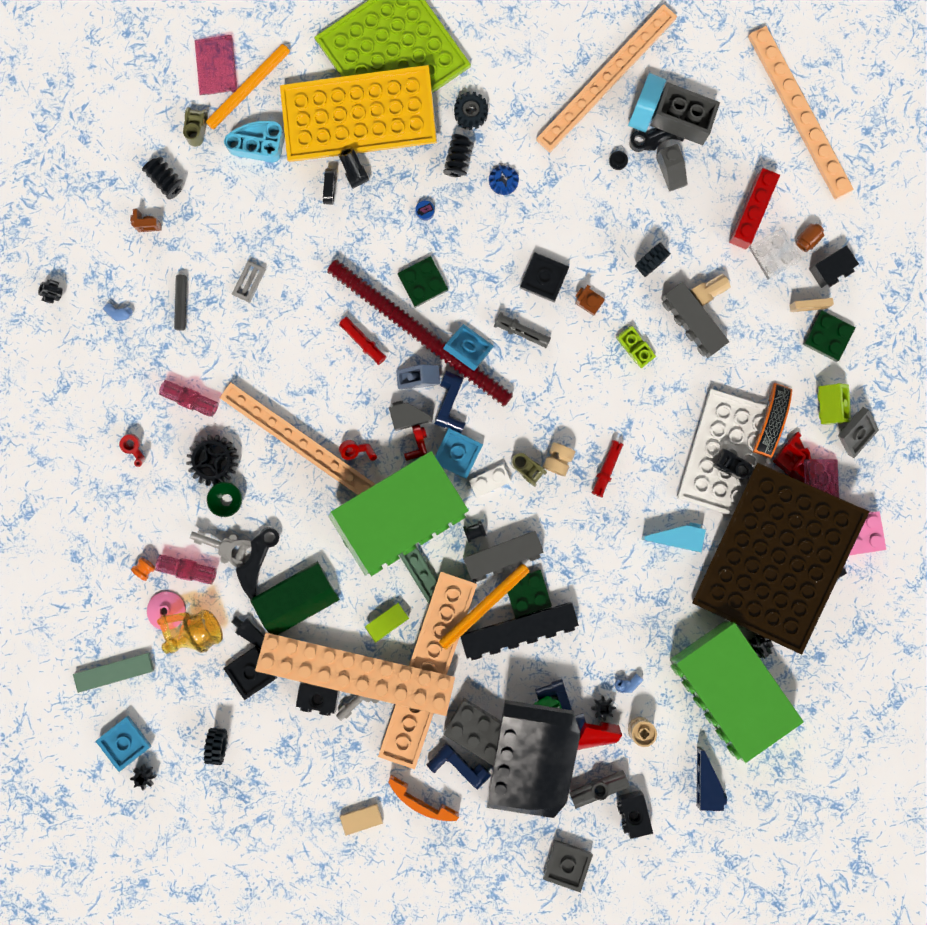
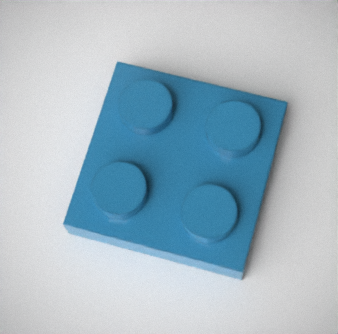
[443,324,494,371]
[435,428,483,479]
[95,716,152,772]

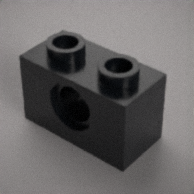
[296,682,340,716]
[617,790,653,839]

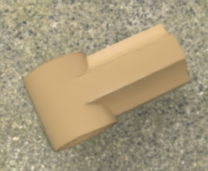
[690,273,731,306]

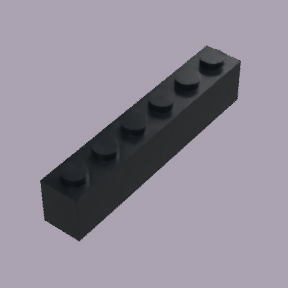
[461,602,579,660]

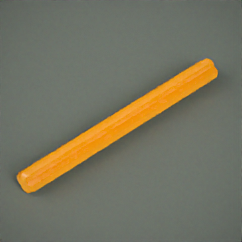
[206,44,290,129]
[439,564,529,650]

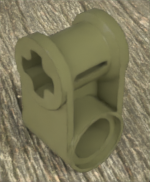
[183,107,208,147]
[511,453,547,487]

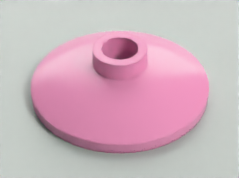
[147,591,186,630]

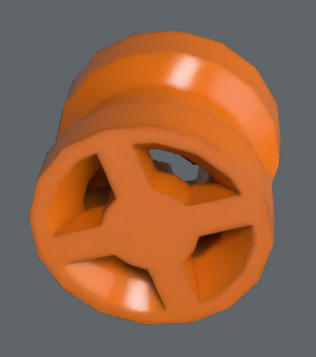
[131,557,156,581]

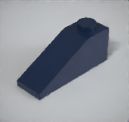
[696,747,727,811]

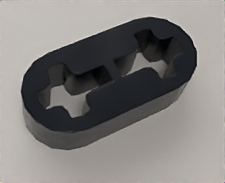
[323,168,336,205]

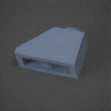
[396,364,440,389]

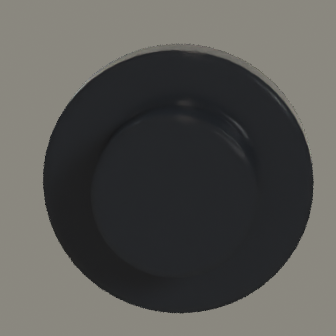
[609,151,628,170]

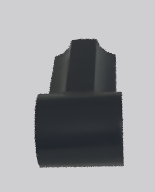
[338,147,369,189]

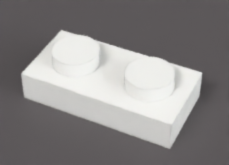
[469,465,511,498]

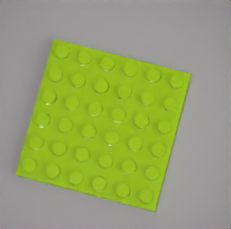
[314,0,471,93]

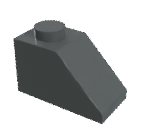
[656,144,688,192]
[389,401,432,431]

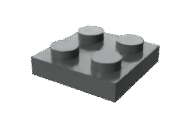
[838,407,879,458]
[543,840,593,893]

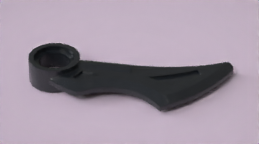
[629,129,684,152]
[236,527,280,599]

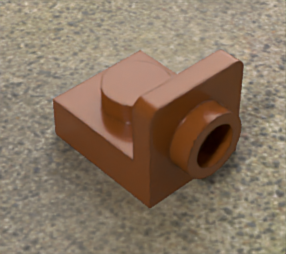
[130,209,161,232]
[575,285,605,316]

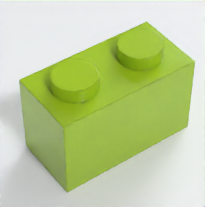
[817,383,852,425]

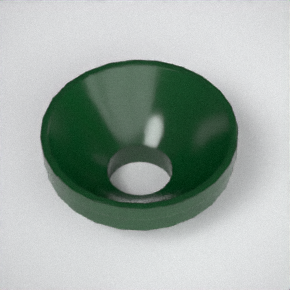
[207,482,242,517]

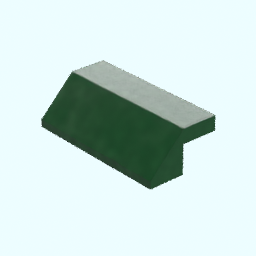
[250,561,340,635]

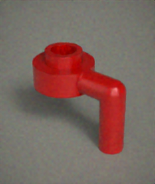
[404,424,427,461]
[119,434,145,467]
[339,440,377,461]

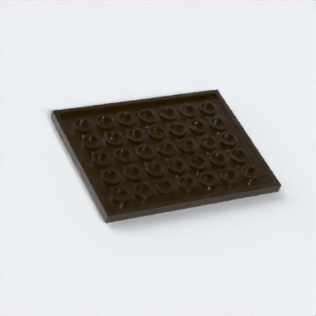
[692,463,870,655]

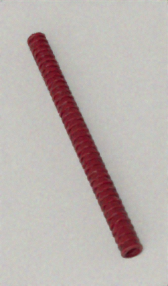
[327,259,513,407]

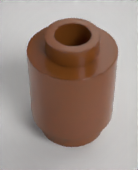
[795,224,824,252]

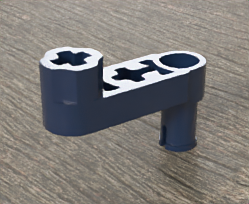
[434,370,466,434]
[535,679,586,732]
[426,742,492,790]

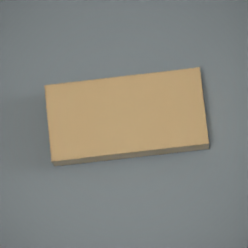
[790,298,834,312]
[340,804,383,836]

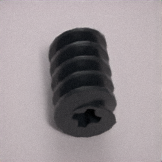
[443,134,474,177]
[142,157,183,199]

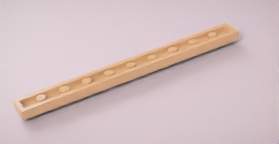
[536,4,677,153]
[748,26,854,200]
[220,382,376,495]

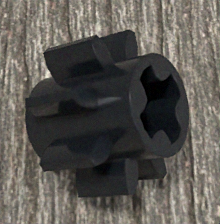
[38,279,63,304]
[749,635,774,659]
[591,695,616,721]
[130,764,157,791]

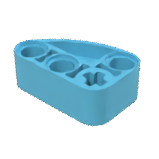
[628,73,667,133]
[224,121,285,163]

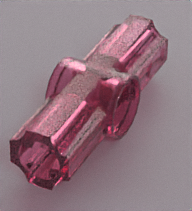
[158,380,219,418]
[155,555,217,585]

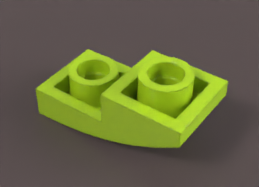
[616,326,656,368]
[365,603,409,643]

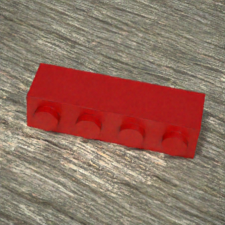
[729,168,780,250]

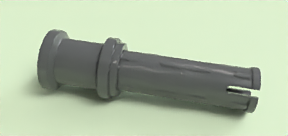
[494,312,551,348]

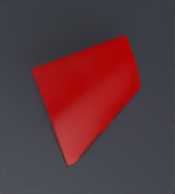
[773,432,818,484]
[577,722,622,750]

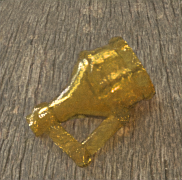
[157,610,223,654]

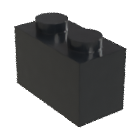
[809,245,859,288]

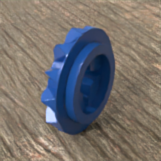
[489,165,519,195]

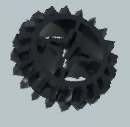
[186,435,239,486]

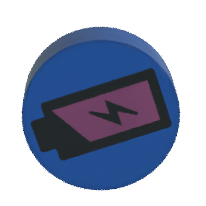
[416,200,435,221]

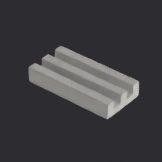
[232,260,266,303]

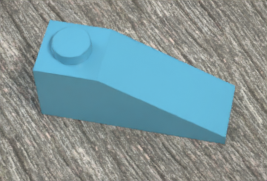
[641,523,706,552]

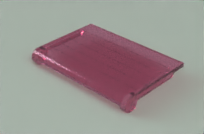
[194,35,237,95]

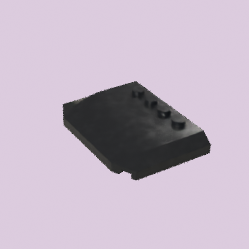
[487,700,581,818]

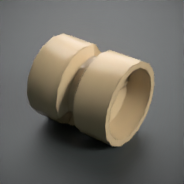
[543,442,576,477]
[628,717,657,747]

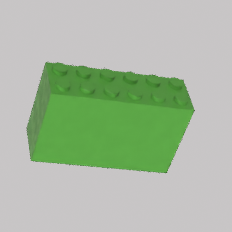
[328,451,469,577]
[670,620,804,763]

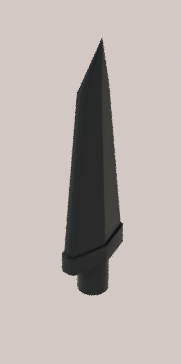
[231,616,264,649]

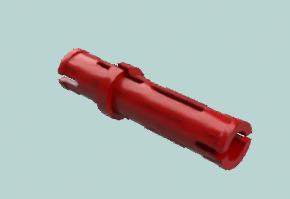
[339,317,387,365]
[591,440,624,498]

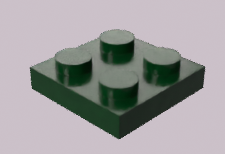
[397,256,448,308]
[803,310,856,362]
[508,570,552,618]

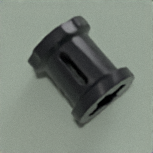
[463,520,486,543]

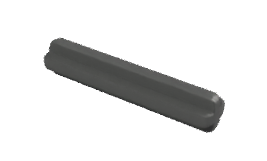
[174,274,187,331]

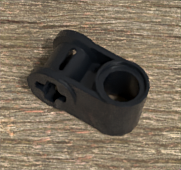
[713,449,753,480]

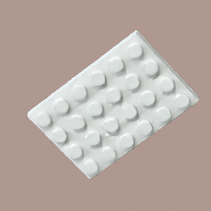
[677,389,770,516]

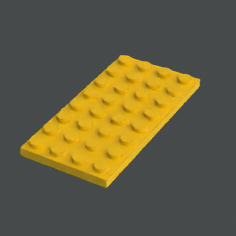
[280,65,437,162]

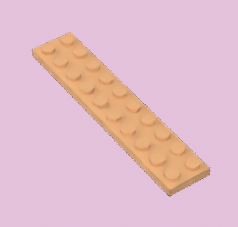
[378,571,477,769]
[255,633,455,716]

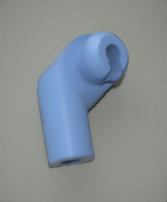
[103,303,132,321]
[615,674,643,693]

